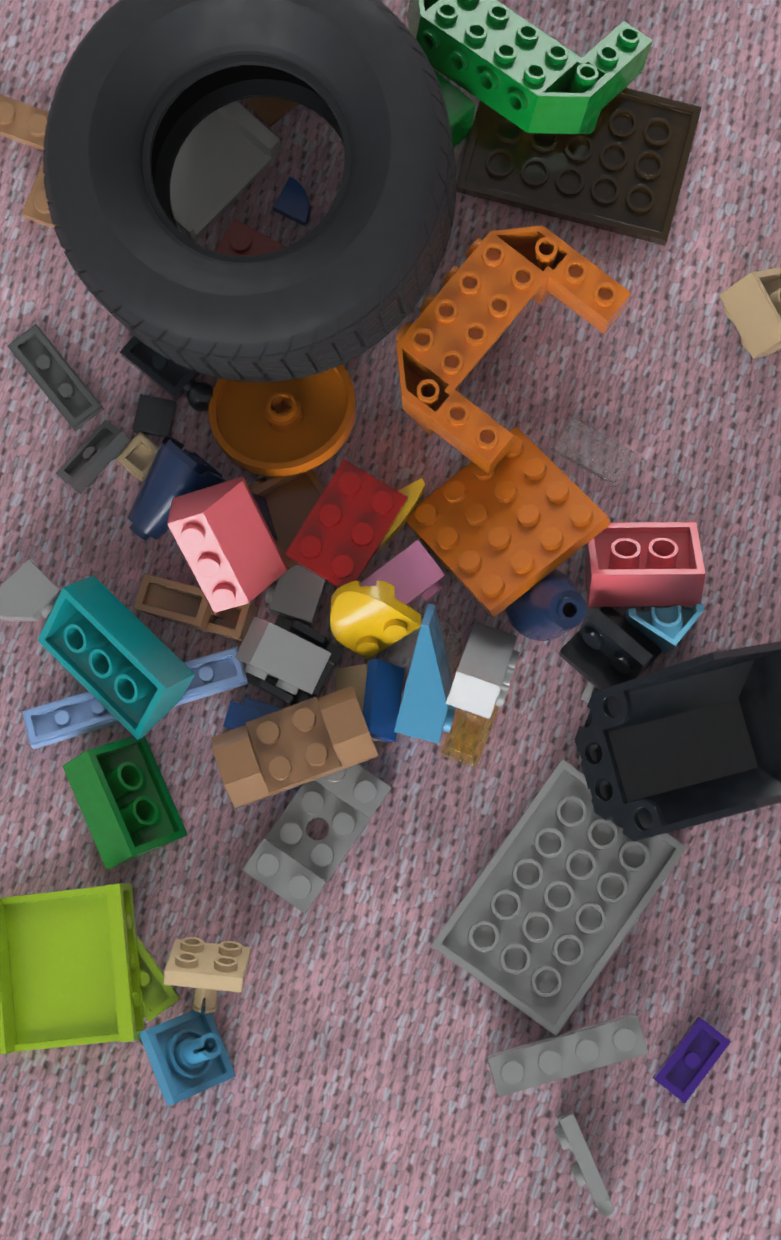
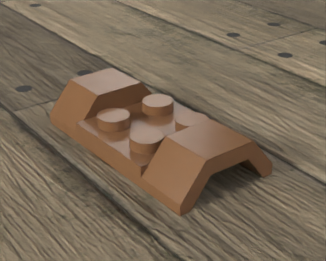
[211,685,379,809]

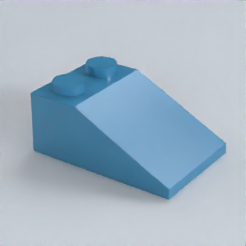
[394,604,456,744]

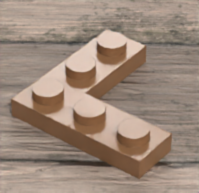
[0,95,56,228]

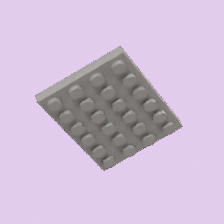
[431,759,687,1036]

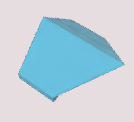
[624,604,704,655]

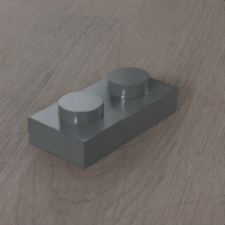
[56,420,130,494]

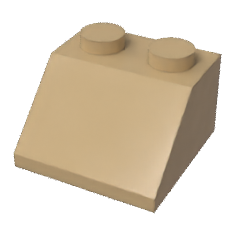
[719,267,781,359]

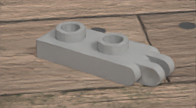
[554,1111,614,1216]

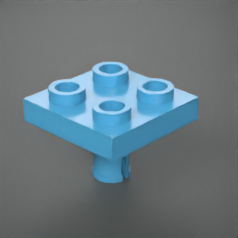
[139,1005,236,1107]

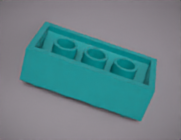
[37,575,195,740]

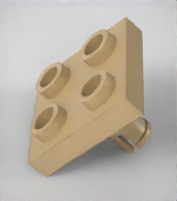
[163,937,251,1014]

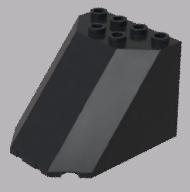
[574,641,781,842]

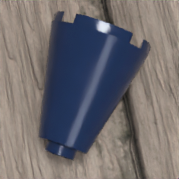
[128,435,226,541]
[506,569,586,641]

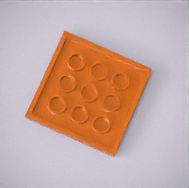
[406,426,611,618]

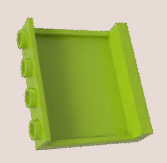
[0,883,145,1055]

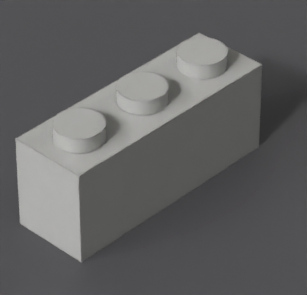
[445,622,520,719]

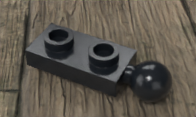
[120,336,214,412]

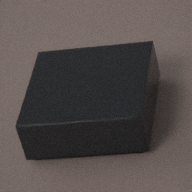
[132,394,177,438]

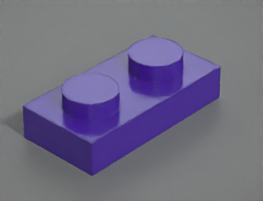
[652,1017,731,1103]

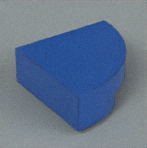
[273,176,310,227]

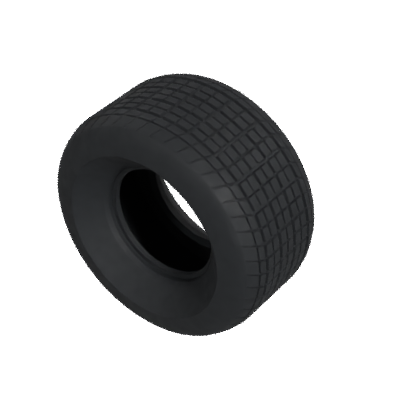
[43,0,457,382]

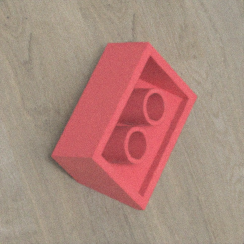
[167,477,288,613]
[585,522,705,607]

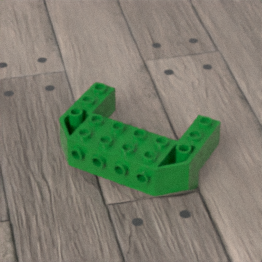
[407,0,653,134]

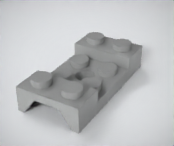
[242,764,392,914]

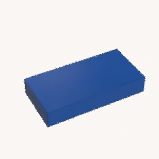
[362,659,404,742]

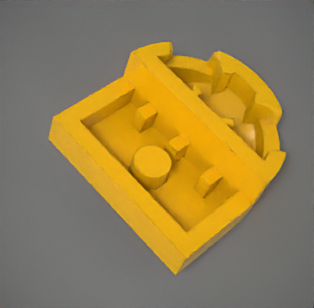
[330,580,422,659]

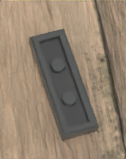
[7,324,104,431]

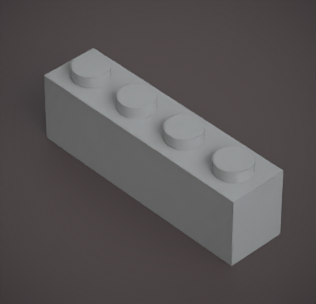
[486,1013,648,1097]

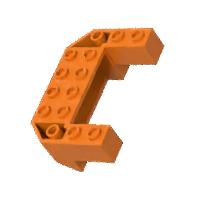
[395,225,631,474]

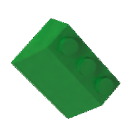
[63,736,188,870]

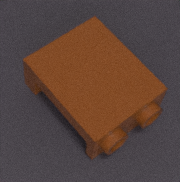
[248,469,325,569]

